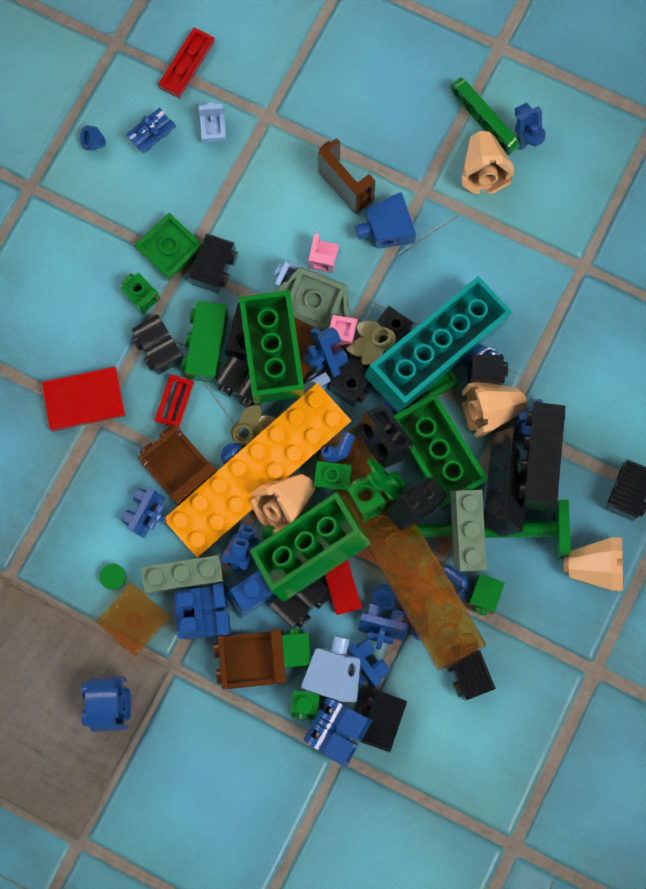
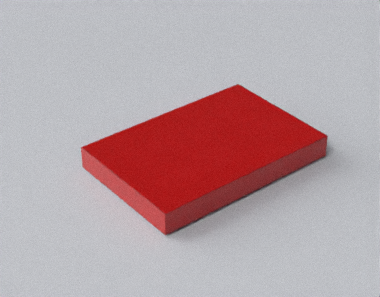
[42,366,126,432]

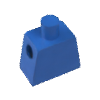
[355,192,416,248]
[227,571,276,618]

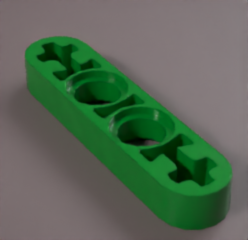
[450,77,520,155]

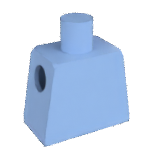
[301,635,360,702]

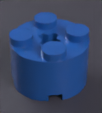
[81,676,131,732]

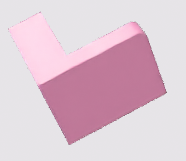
[309,233,339,273]
[330,315,359,353]

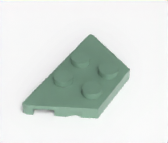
[274,267,351,331]

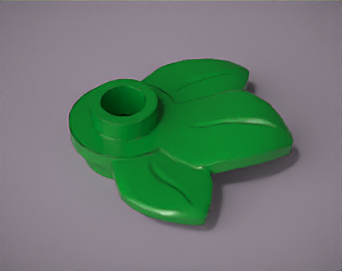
[366,458,406,501]

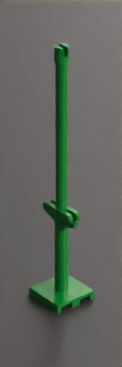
[263,500,571,559]

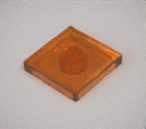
[96,582,171,657]

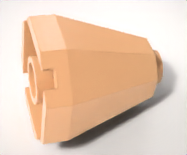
[461,131,515,194]
[462,382,527,438]
[251,474,315,534]
[564,537,623,592]

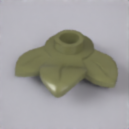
[346,321,396,365]
[231,405,277,445]

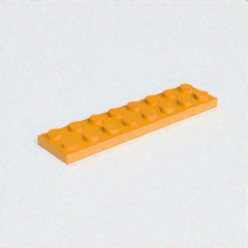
[165,383,351,558]

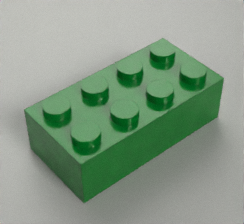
[239,290,305,404]
[394,393,488,510]
[250,492,371,602]

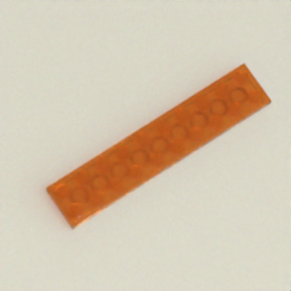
[315,427,486,672]

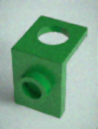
[314,461,352,492]

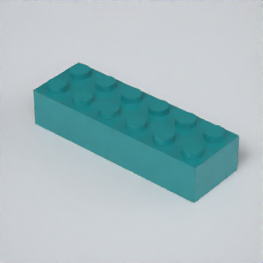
[364,276,513,413]

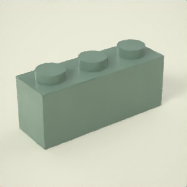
[450,490,486,571]
[141,555,225,596]

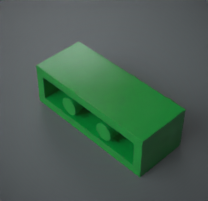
[182,301,229,383]

